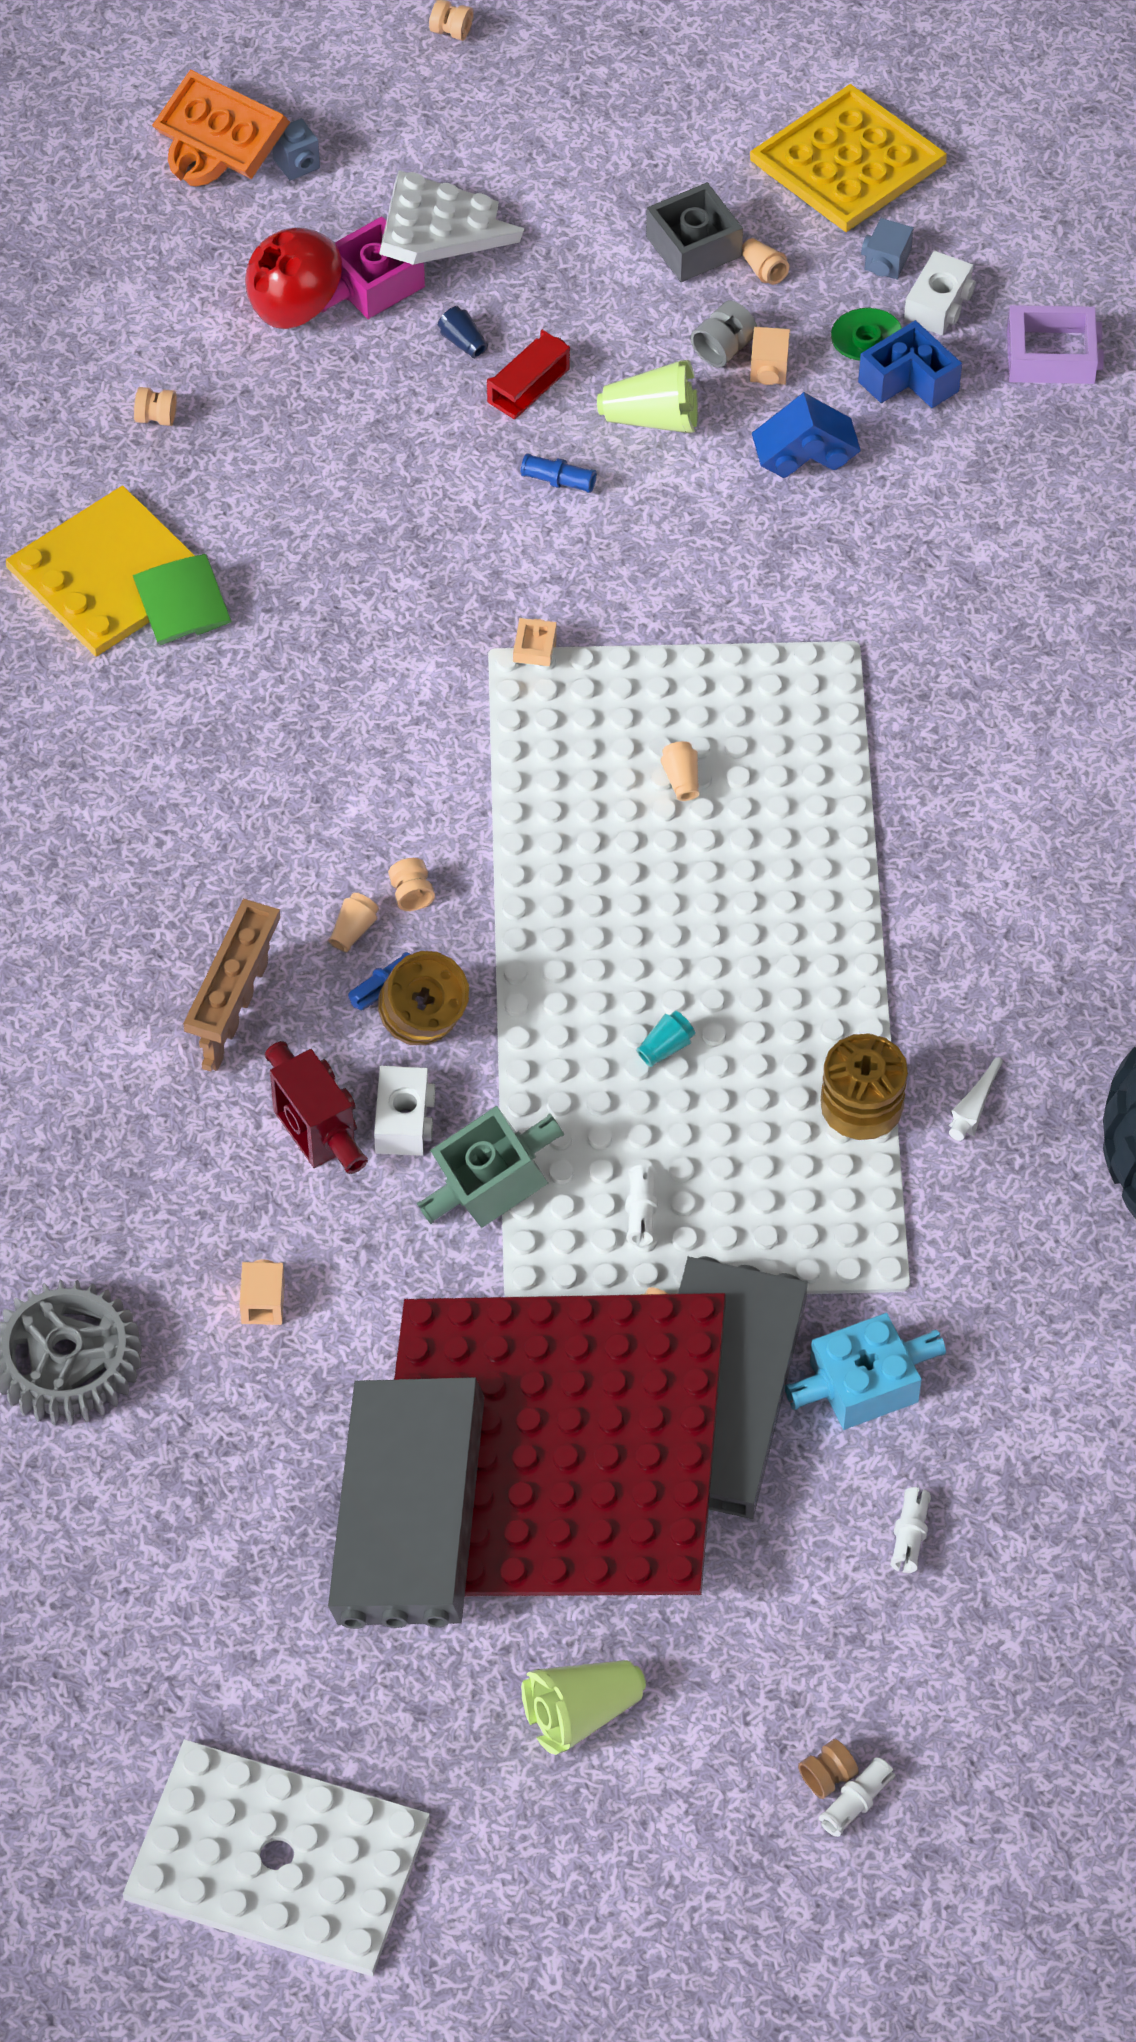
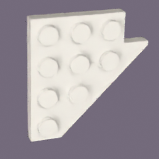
[379,170,524,265]

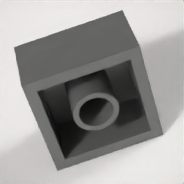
[646,182,743,282]

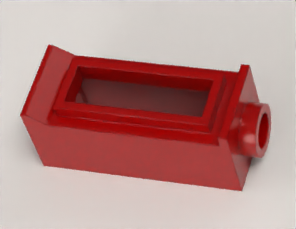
[487,329,570,420]

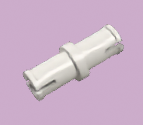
[626,1164,658,1246]
[890,1487,931,1573]
[819,1757,895,1837]

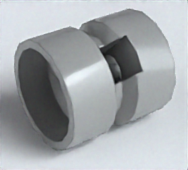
[690,300,757,368]

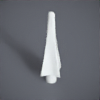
[949,1057,1002,1141]

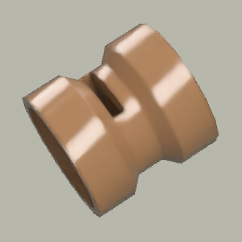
[798,1739,859,1799]

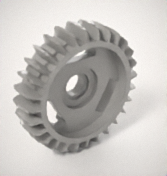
[0,1279,142,1425]

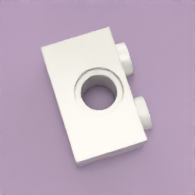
[904,251,976,336]
[374,1066,435,1156]

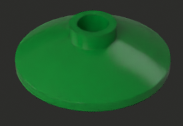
[831,308,902,361]

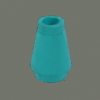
[636,1010,696,1067]

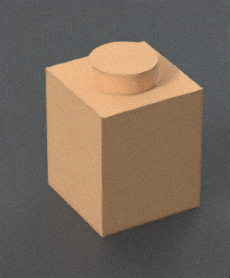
[750,327,790,385]
[239,1259,285,1325]

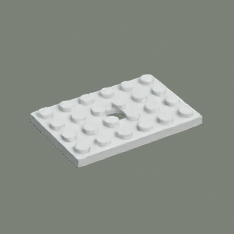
[123,1739,430,1977]

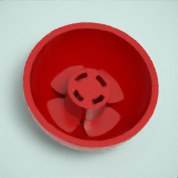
[245,228,342,329]

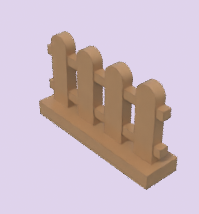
[183,898,281,1072]

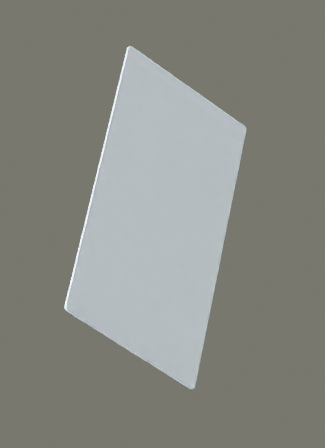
[488,641,910,1297]

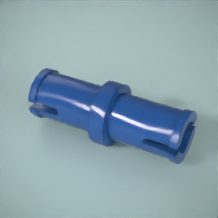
[520,453,597,493]

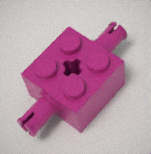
[321,216,425,319]

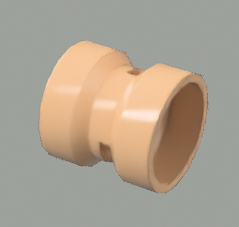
[429,0,473,41]
[134,387,177,426]
[388,858,435,911]

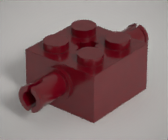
[265,1041,368,1174]

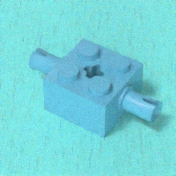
[785,1313,946,1430]

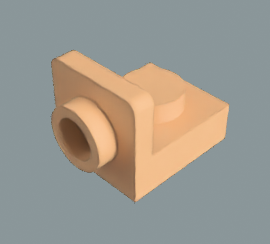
[513,618,557,666]

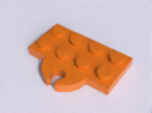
[152,69,290,187]

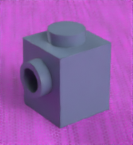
[272,118,320,181]
[861,218,914,280]

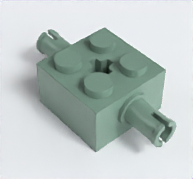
[417,1106,565,1228]

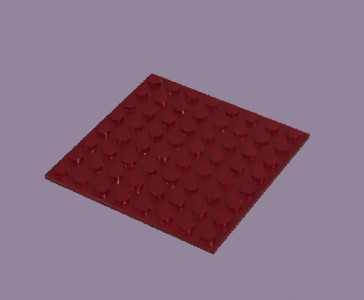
[394,1293,726,1596]

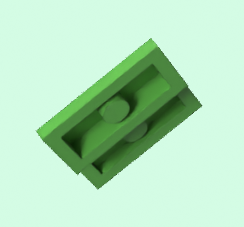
[133,554,232,646]

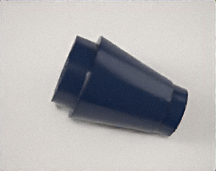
[437,306,488,359]

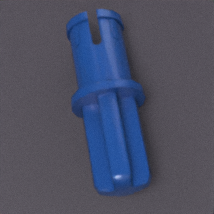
[348,952,410,1011]

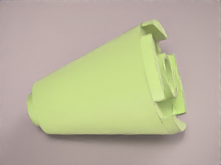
[597,360,698,433]
[521,1660,646,1755]

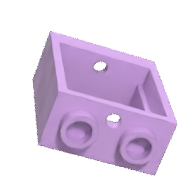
[1007,305,1104,384]

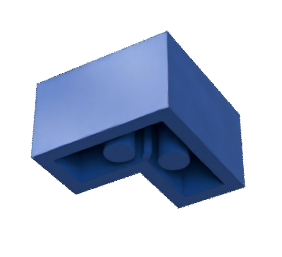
[858,320,962,408]
[752,392,861,478]

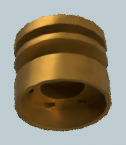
[378,951,469,1045]
[820,1033,908,1140]

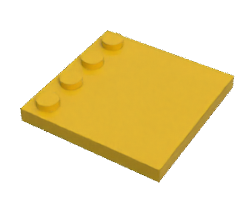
[750,84,947,232]
[5,485,195,657]

